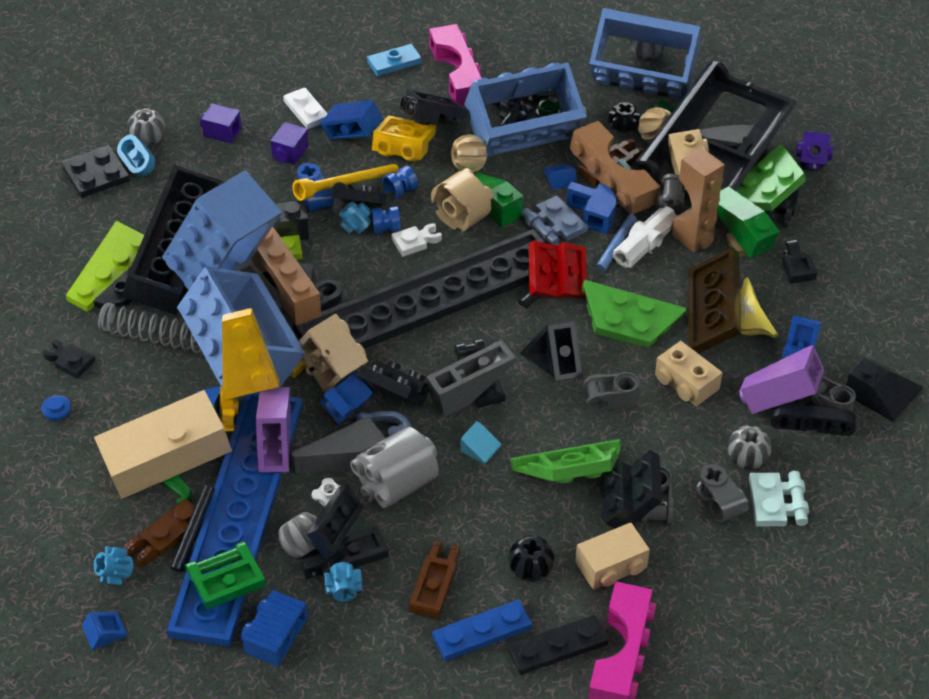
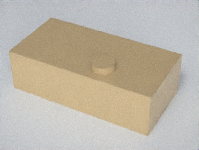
[94,390,232,499]

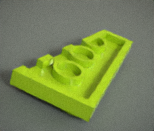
[66,221,144,312]

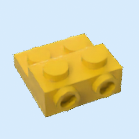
[372,115,436,161]

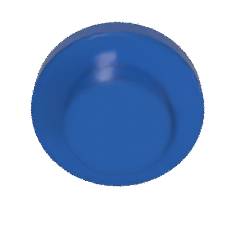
[41,395,71,421]

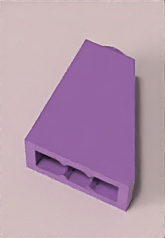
[740,345,824,414]
[256,387,291,472]

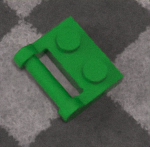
[185,541,266,610]

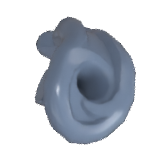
[356,411,411,436]

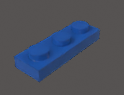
[432,599,532,661]

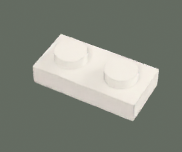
[283,88,327,129]

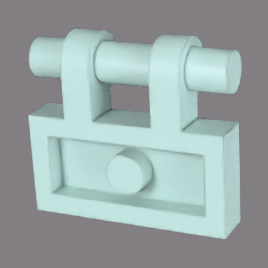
[749,471,809,526]

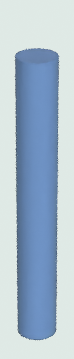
[595,215,637,272]

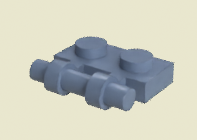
[521,195,588,245]

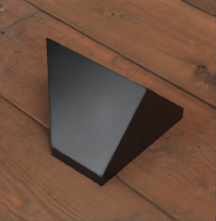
[520,321,583,381]

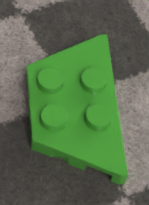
[736,145,806,211]
[582,280,686,347]
[511,439,621,483]

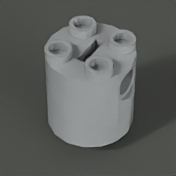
[350,427,439,508]

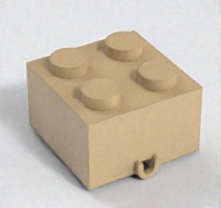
[299,314,368,393]

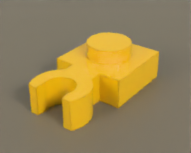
[219,387,239,431]

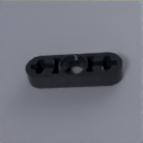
[771,403,856,436]

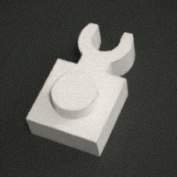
[392,224,442,257]

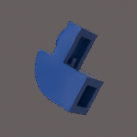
[566,182,616,234]
[782,315,821,359]
[319,371,377,424]

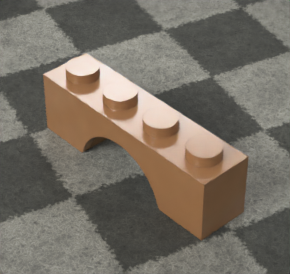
[570,121,660,215]
[672,148,725,252]
[251,227,321,326]

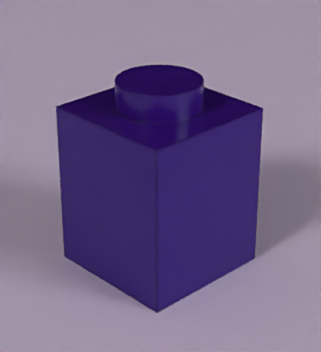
[200,103,242,143]
[271,122,309,165]

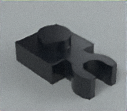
[42,340,96,379]

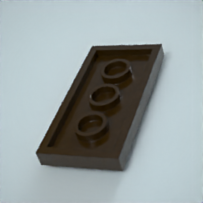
[688,247,741,354]

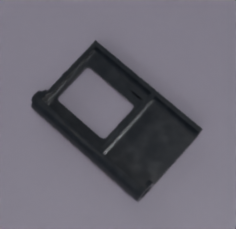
[634,61,797,197]

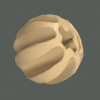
[638,107,671,143]
[451,134,487,172]

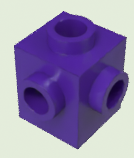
[795,131,833,170]

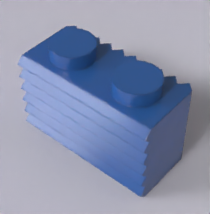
[321,100,383,140]
[241,590,308,667]

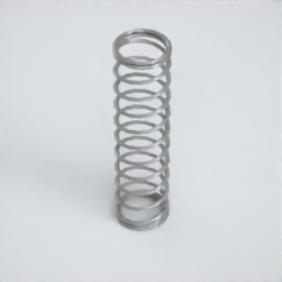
[98,303,201,353]

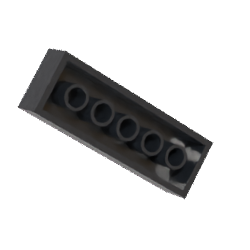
[122,164,225,315]

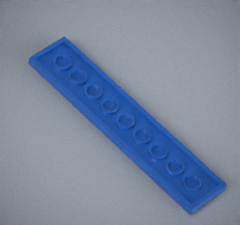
[167,392,303,647]

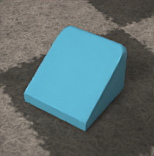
[461,421,501,465]

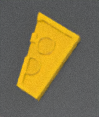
[222,308,279,400]

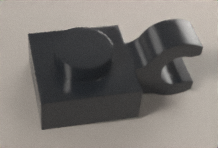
[782,240,818,283]

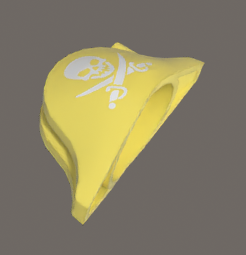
[740,277,779,338]

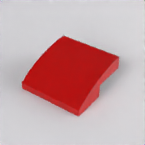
[529,240,587,298]

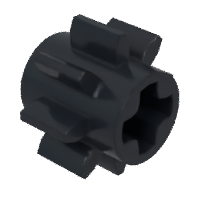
[608,102,640,133]

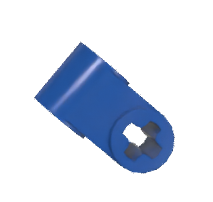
[297,163,334,212]

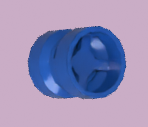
[382,166,418,199]
[371,206,401,234]

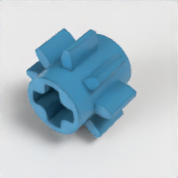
[339,201,372,234]
[94,546,133,585]
[324,562,363,602]

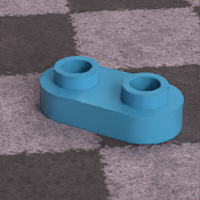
[117,135,155,177]

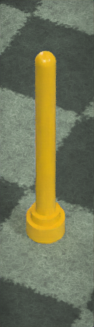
[293,164,399,201]

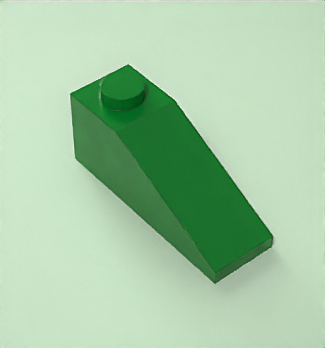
[473,172,523,227]
[717,187,780,259]

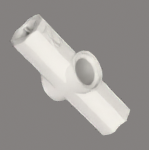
[613,206,677,268]

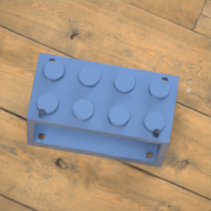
[589,8,701,99]
[464,63,587,157]
[162,170,282,290]
[177,266,305,388]

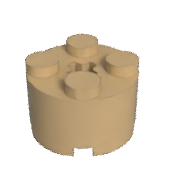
[431,168,493,232]

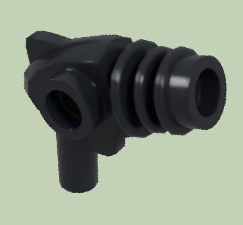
[492,97,532,126]

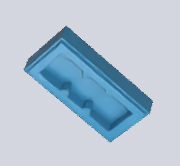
[367,44,421,76]

